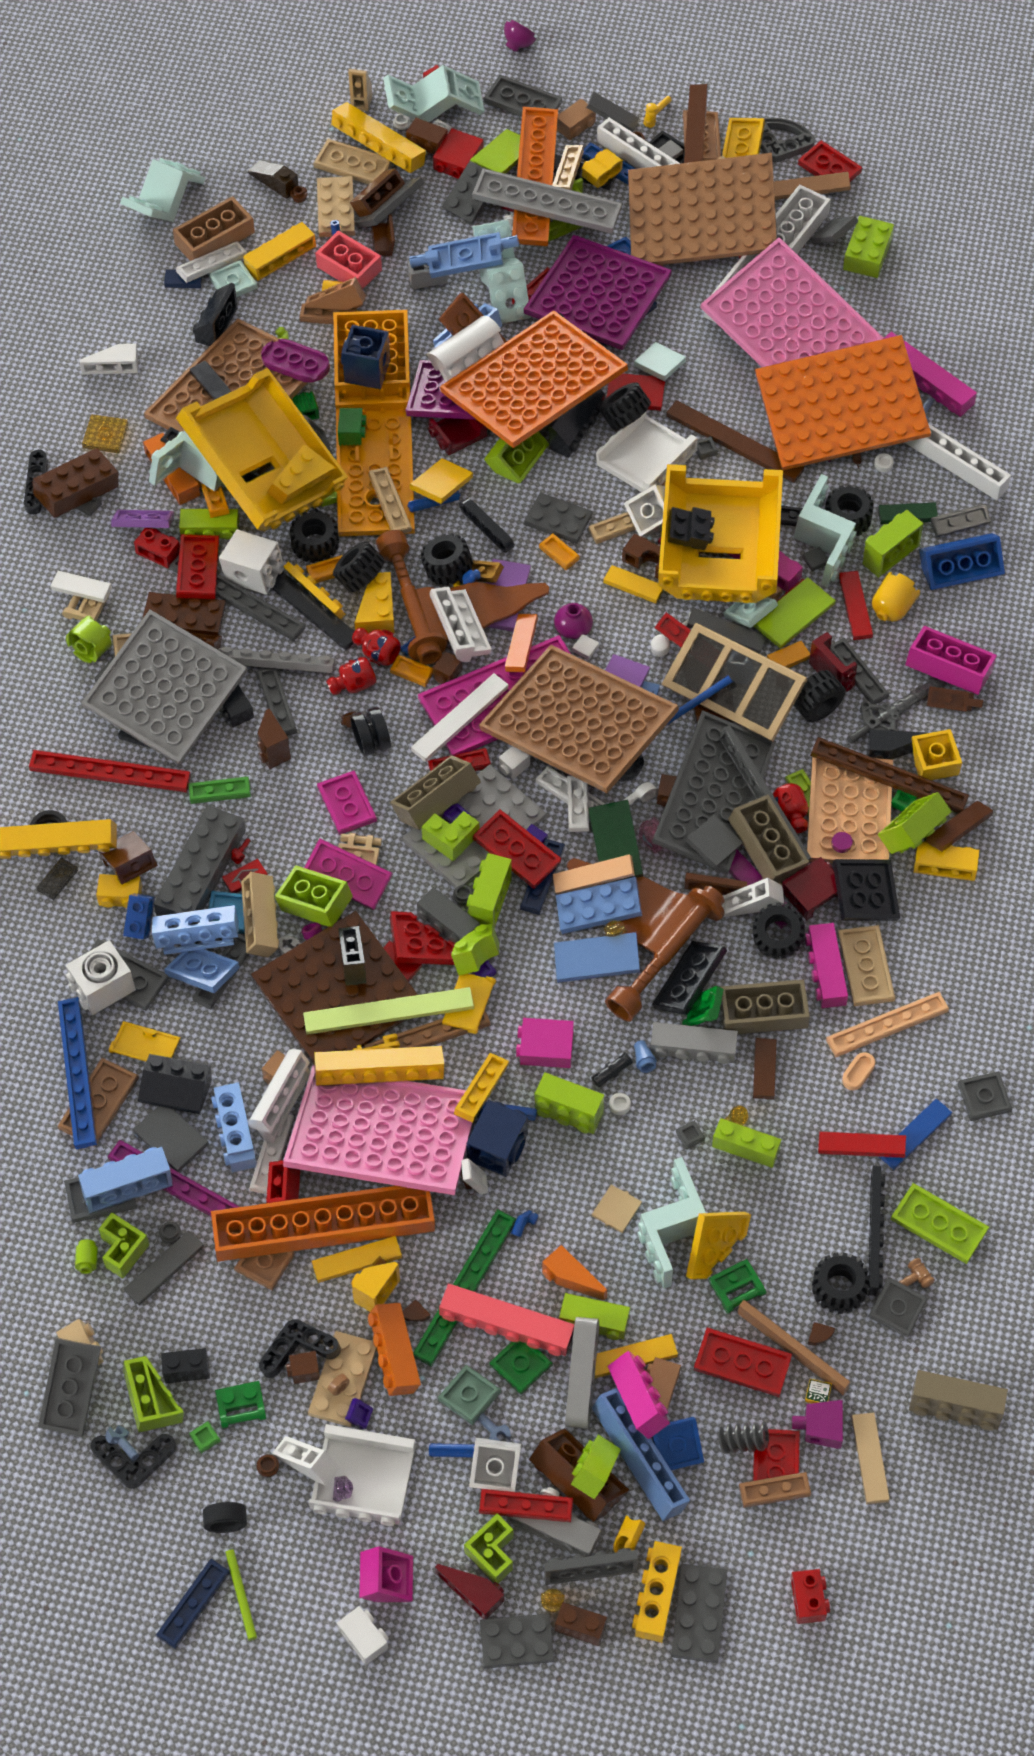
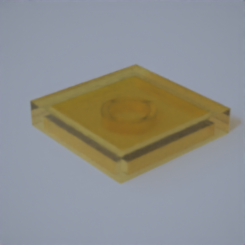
[82,414,128,454]

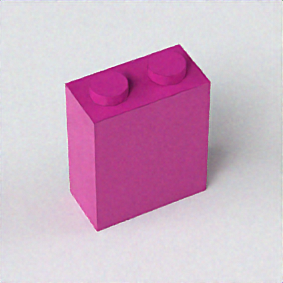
[516,1018,574,1068]

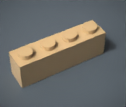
[241,872,279,958]

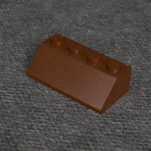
[529,1428,629,1522]

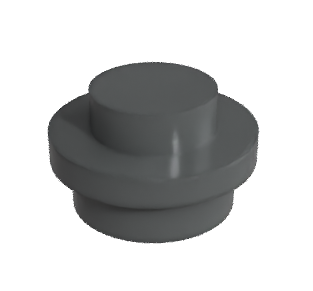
[453,885,474,905]
[159,1222,181,1243]

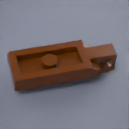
[927,686,983,712]

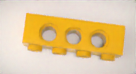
[632,1541,682,1643]

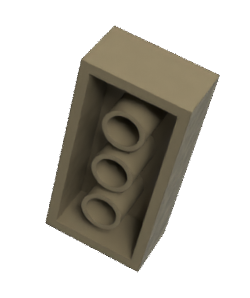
[390,755,481,830]
[728,794,809,883]
[720,979,810,1034]
[909,1370,1008,1431]

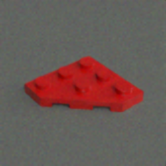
[390,911,455,965]

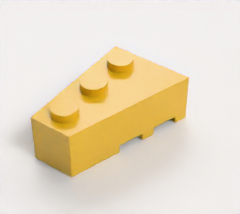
[267,444,335,505]
[354,572,395,633]

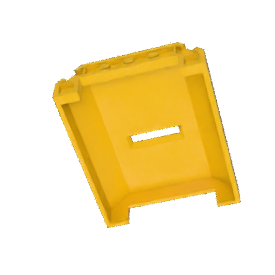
[176,368,348,532]
[658,464,783,603]

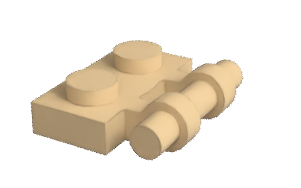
[338,833,382,865]

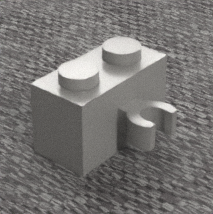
[407,254,448,289]

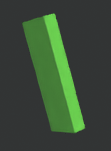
[188,776,251,804]

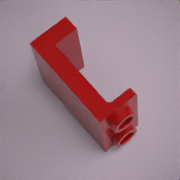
[433,128,484,179]

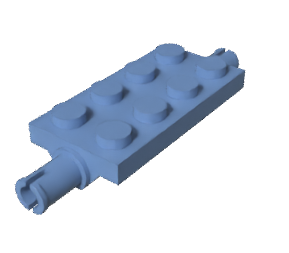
[409,232,519,278]

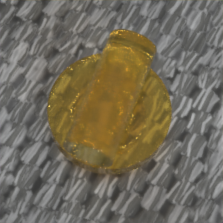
[604,920,627,937]
[725,1105,748,1126]
[541,1589,565,1613]

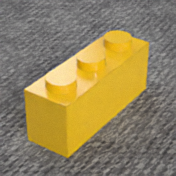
[913,841,979,881]

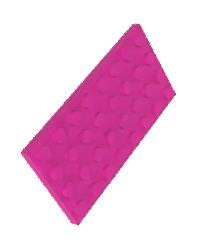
[418,635,571,756]

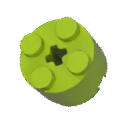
[66,616,112,663]

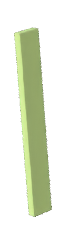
[303,987,474,1035]

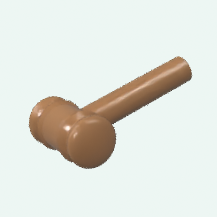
[899,1258,935,1288]

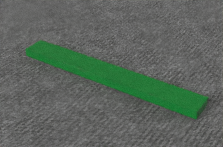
[413,1209,516,1367]

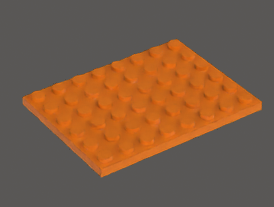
[440,310,628,448]
[755,335,931,471]

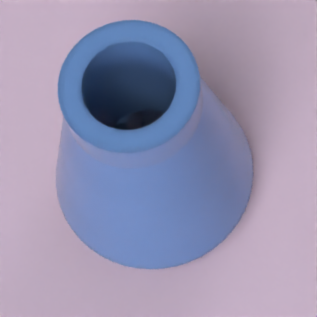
[634,1040,657,1073]

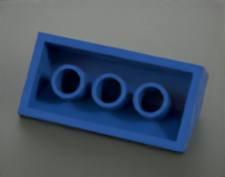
[919,533,1005,590]

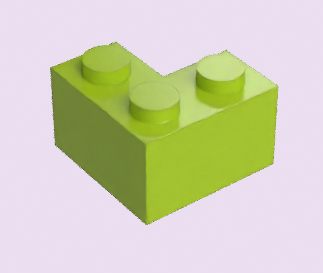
[421,811,480,862]
[98,1213,150,1279]
[464,1513,514,1583]

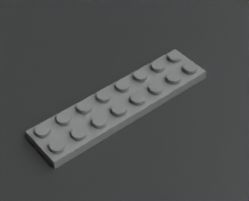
[472,168,622,234]

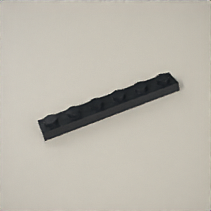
[868,1165,885,1296]

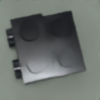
[668,507,715,551]

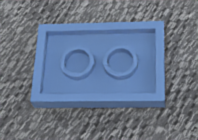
[164,949,240,993]

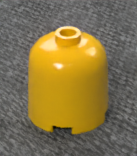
[872,572,920,622]

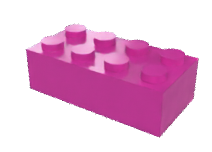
[905,626,997,695]

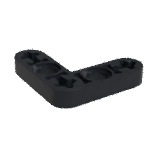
[259,1319,341,1378]
[90,1434,176,1489]

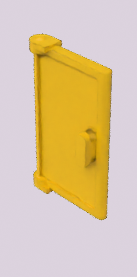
[442,974,496,1034]
[109,1021,181,1062]

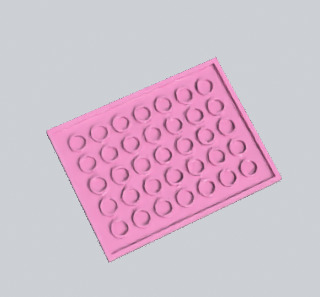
[700,237,884,367]
[283,1065,473,1195]

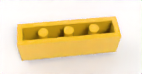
[243,222,316,282]

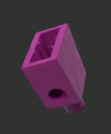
[791,1400,843,1449]

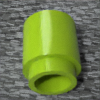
[75,1239,98,1274]

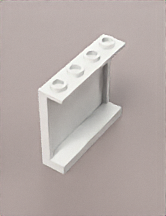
[596,412,697,492]
[309,1424,416,1526]

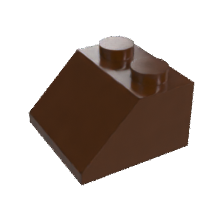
[256,708,291,769]

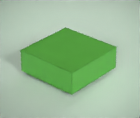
[189,1421,221,1454]

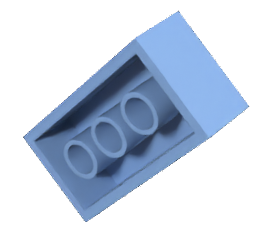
[78,1147,173,1213]

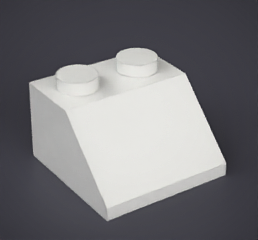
[624,484,665,536]

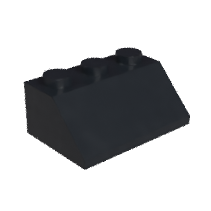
[193,283,238,346]
[138,1054,212,1114]

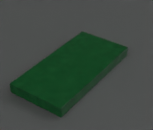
[588,799,644,884]

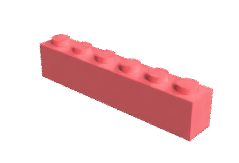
[439,1283,574,1356]

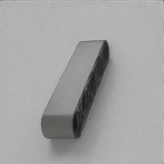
[565,1317,599,1429]

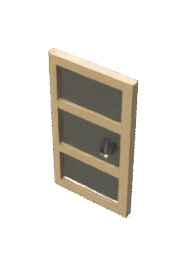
[661,623,807,742]

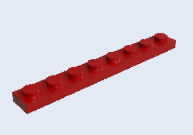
[29,750,191,793]

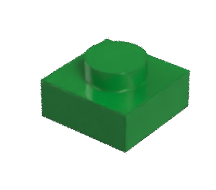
[891,790,917,812]

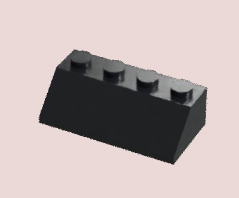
[549,389,605,458]

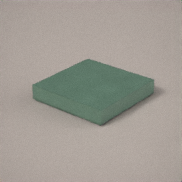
[438,1365,501,1425]

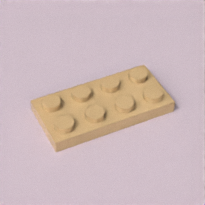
[317,176,355,237]
[308,1331,377,1427]

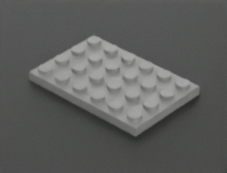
[403,764,546,889]

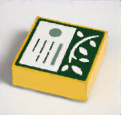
[805,1379,832,1403]

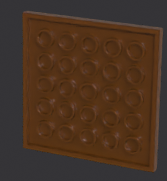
[251,911,418,1064]

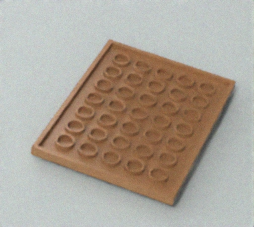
[628,153,777,265]
[144,319,307,432]
[479,645,679,793]

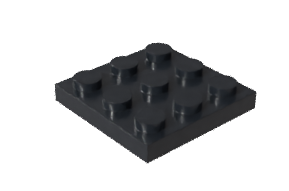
[832,859,900,921]

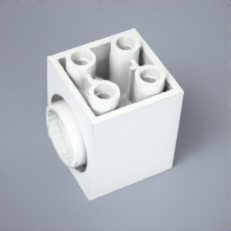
[219,529,284,595]
[65,940,136,1015]

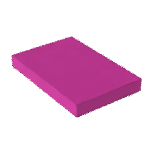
[317,770,377,835]

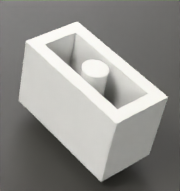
[337,1606,389,1665]

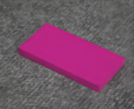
[304,838,393,910]

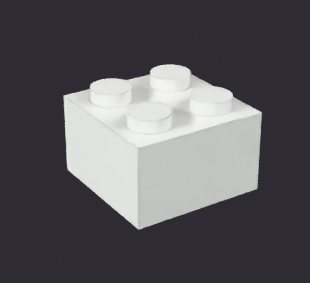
[469,1438,521,1492]

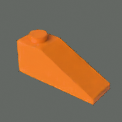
[542,1245,607,1301]

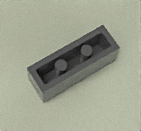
[417,887,480,943]

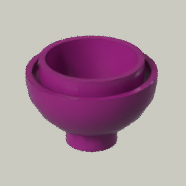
[504,20,536,52]
[554,603,593,639]

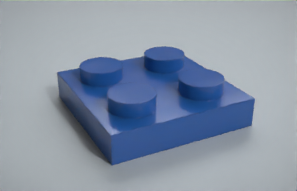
[652,1417,704,1470]

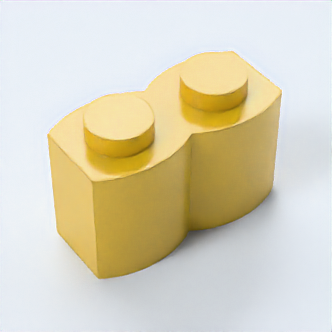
[582,149,623,188]

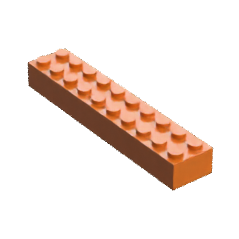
[211,1186,435,1262]

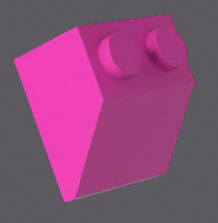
[359,1546,413,1602]

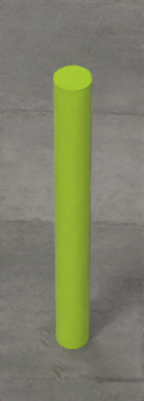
[225,1549,257,1641]

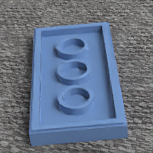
[554,932,640,983]

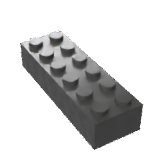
[154,805,246,925]

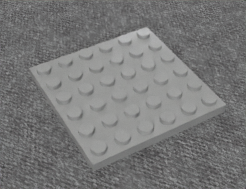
[81,609,248,765]

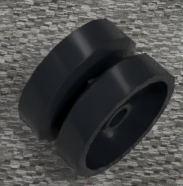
[350,706,391,757]

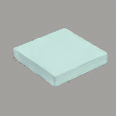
[208,260,258,297]
[634,342,686,381]
[723,597,778,628]

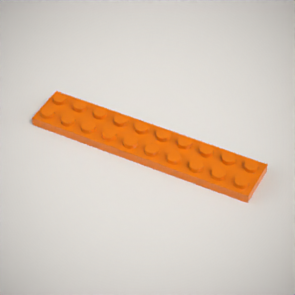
[512,107,558,246]

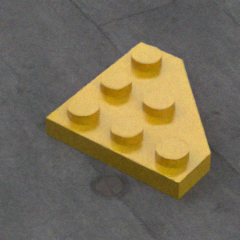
[686,1212,751,1279]

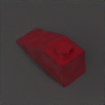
[435,1564,505,1619]

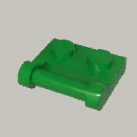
[682,985,724,1026]
[708,1259,767,1314]
[215,1381,267,1429]

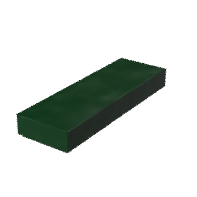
[878,502,938,525]

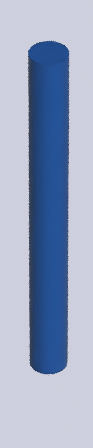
[666,675,733,726]

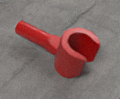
[231,838,251,864]

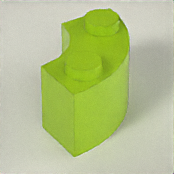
[451,923,500,975]

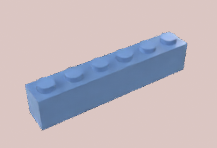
[592,1388,690,1521]

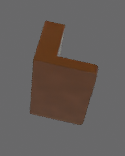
[371,214,395,256]

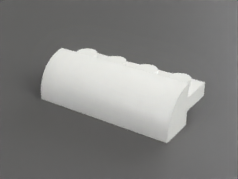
[427,316,504,382]
[430,587,492,662]
[248,1049,311,1143]

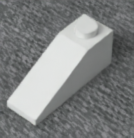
[80,343,138,375]
[722,878,784,917]
[272,1436,340,1485]

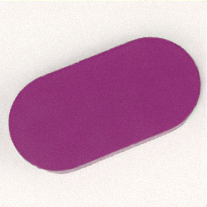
[261,339,330,383]

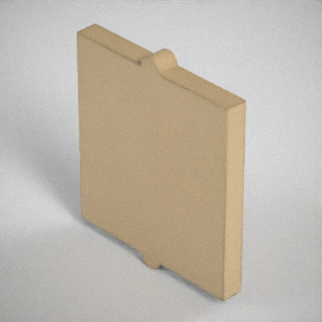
[592,1184,642,1233]

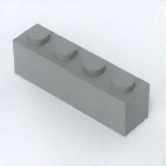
[650,1022,738,1064]
[506,1491,601,1557]

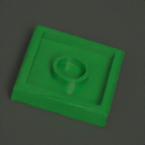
[489,1340,553,1395]

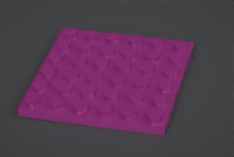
[524,235,672,350]

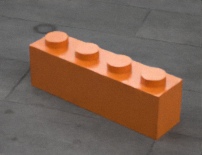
[143,433,201,505]
[368,1303,421,1396]

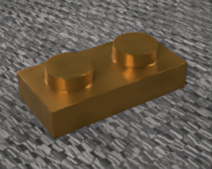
[472,560,504,583]

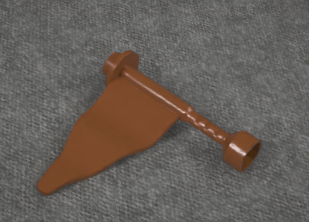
[376,530,549,665]
[567,858,725,1022]

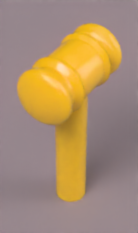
[643,96,672,128]

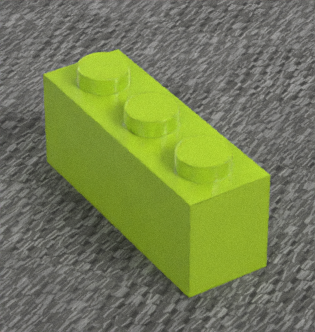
[179,509,240,540]
[712,1118,782,1168]
[559,1293,630,1340]
[571,1434,621,1499]

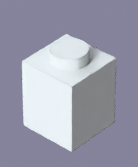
[499,746,530,779]

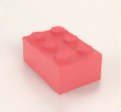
[315,230,382,289]

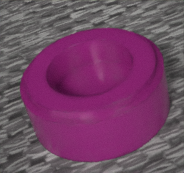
[831,832,853,853]
[301,923,323,940]

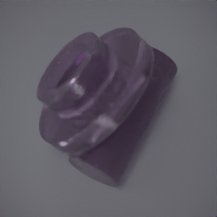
[333,1476,353,1502]

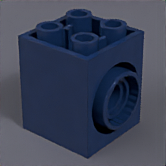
[341,325,390,389]
[466,1100,528,1177]

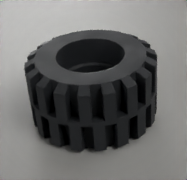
[599,382,651,430]
[825,485,874,536]
[290,510,339,563]
[421,533,473,585]
[333,541,385,593]
[793,670,846,723]
[753,903,805,959]
[812,1252,869,1314]

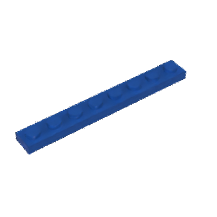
[58,997,97,1150]

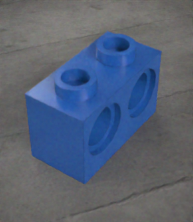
[123,893,155,939]

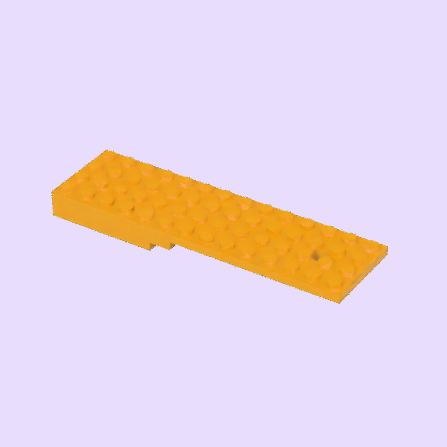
[333,310,415,537]

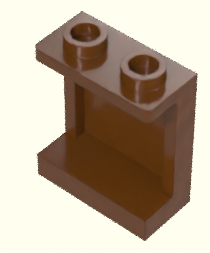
[98,831,158,885]

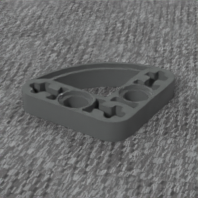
[760,118,815,163]

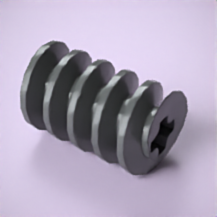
[719,1422,769,1453]

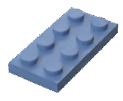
[556,877,642,934]

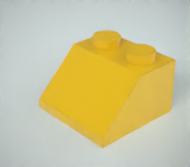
[912,729,962,780]
[351,1262,400,1312]

